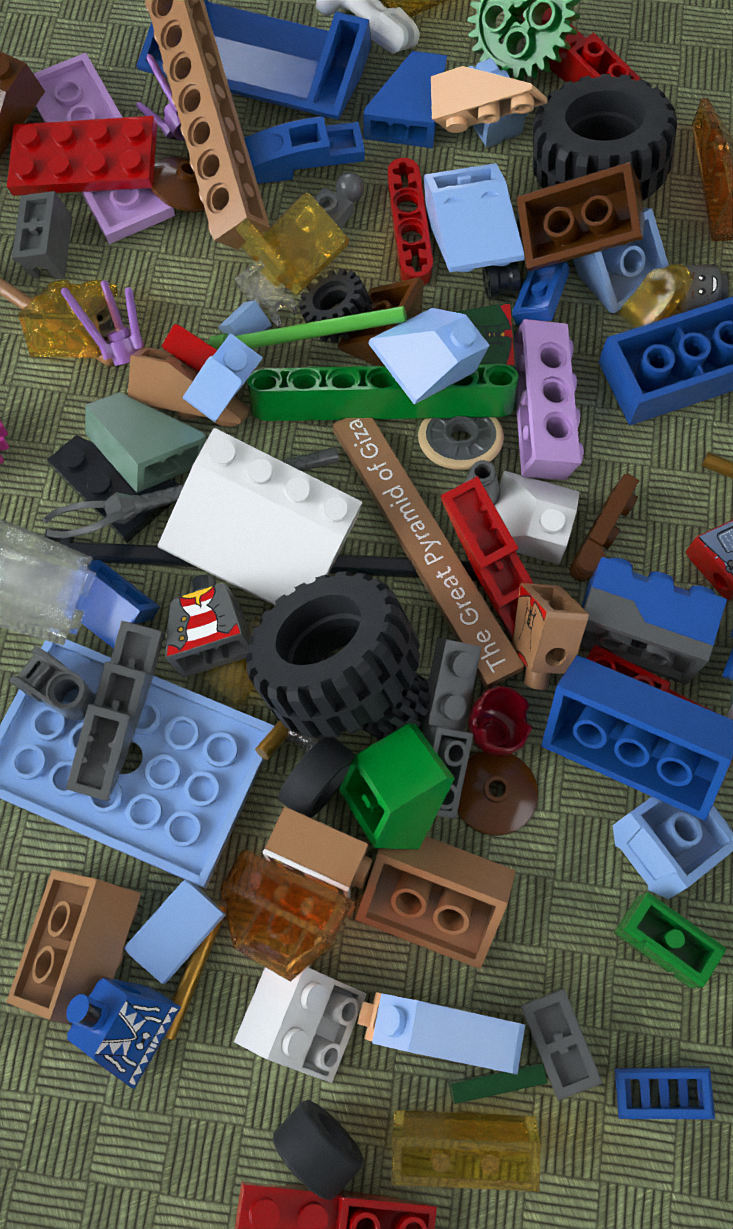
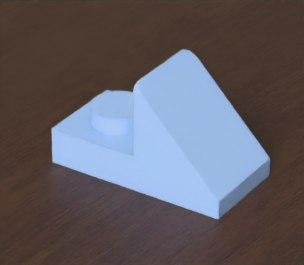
[183,333,263,422]

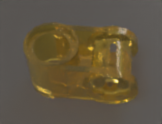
[620,264,692,328]

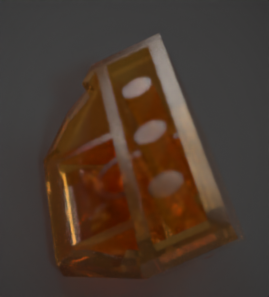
[220,849,355,982]

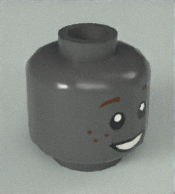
[669,264,728,313]

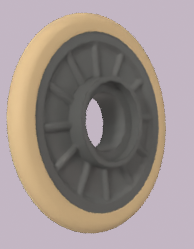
[418,416,504,470]

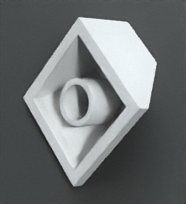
[494,471,580,564]

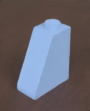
[372,993,525,1074]

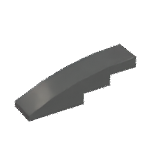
[66,620,166,801]

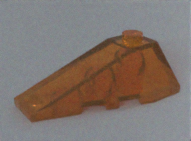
[692,98,733,241]

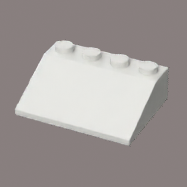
[158,428,362,606]

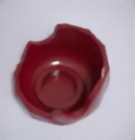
[468,686,533,757]

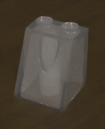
[0,520,96,646]

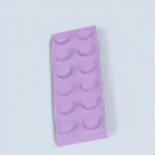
[34,53,175,244]

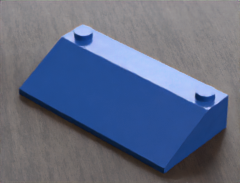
[137,0,372,120]

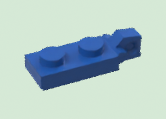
[512,261,569,326]

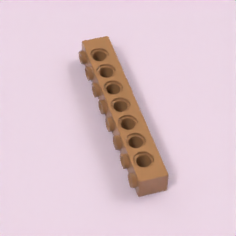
[145,0,270,250]

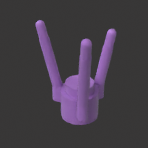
[136,54,185,140]
[61,280,145,366]

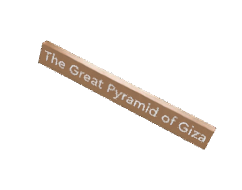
[332,418,524,689]

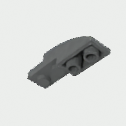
[417,637,482,818]

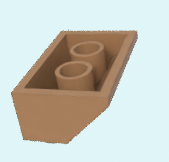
[355,836,516,969]
[6,870,141,1025]

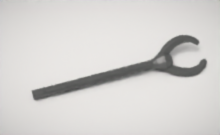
[42,447,339,538]

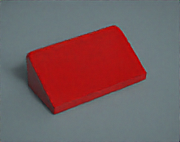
[161,323,217,372]

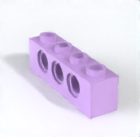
[514,319,584,480]

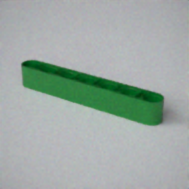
[247,364,519,421]

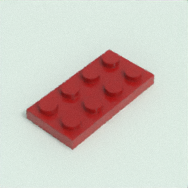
[7,116,158,196]

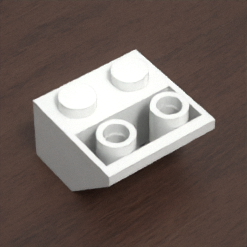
[234,953,366,1083]

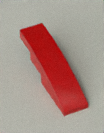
[440,476,534,644]

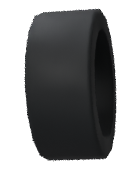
[278,737,356,818]

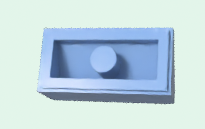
[124,880,226,984]

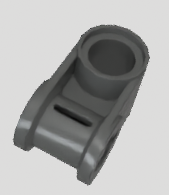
[8,646,96,720]

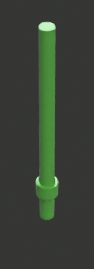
[204,306,407,350]

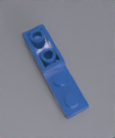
[244,116,365,184]

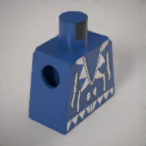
[66,977,181,1089]

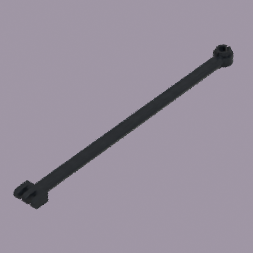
[40,529,482,586]

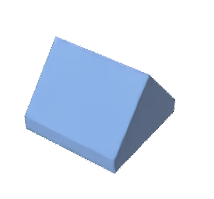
[218,300,272,336]

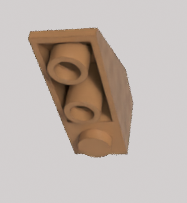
[128,347,251,427]

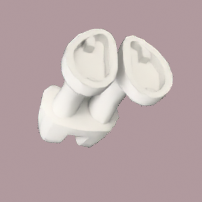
[316,0,420,54]

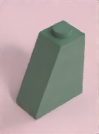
[85,392,206,493]

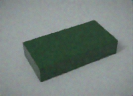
[448,1062,548,1104]

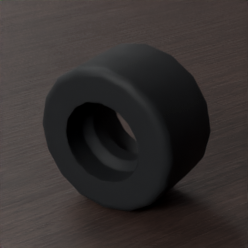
[273,1100,364,1200]

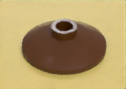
[151,156,205,212]
[457,751,538,836]

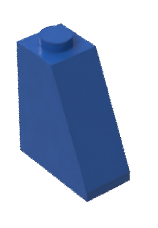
[363,51,447,148]

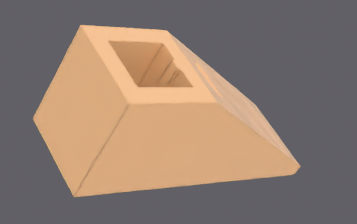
[431,66,547,133]

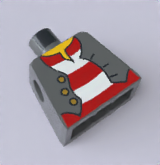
[165,575,251,678]

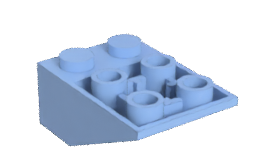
[424,163,524,272]

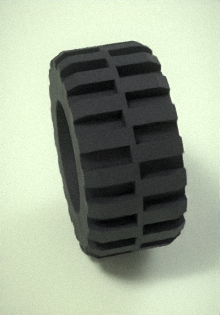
[532,74,677,200]
[246,572,420,738]

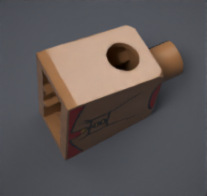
[513,583,589,690]

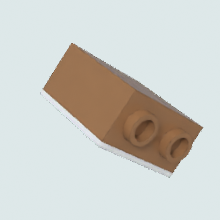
[263,806,373,900]

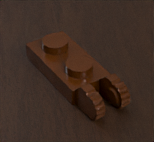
[569,473,639,582]

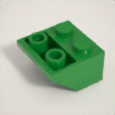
[339,723,455,850]

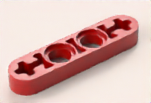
[387,158,433,285]

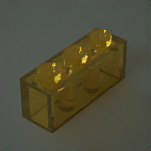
[391,1110,541,1192]

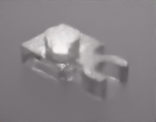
[234,257,298,326]

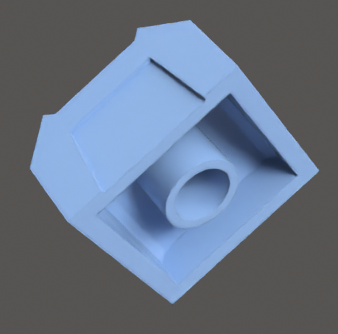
[613,797,733,899]

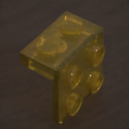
[235,193,349,296]
[18,280,118,358]

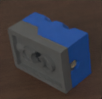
[579,557,727,685]

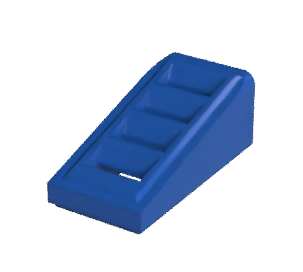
[615,1066,715,1119]

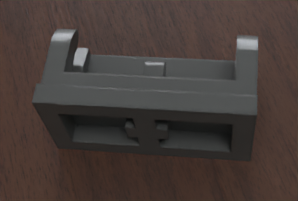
[12,191,73,279]
[521,988,602,1100]

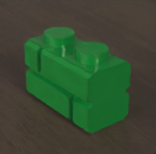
[614,892,727,989]

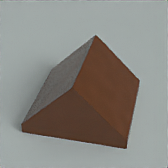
[337,277,424,366]

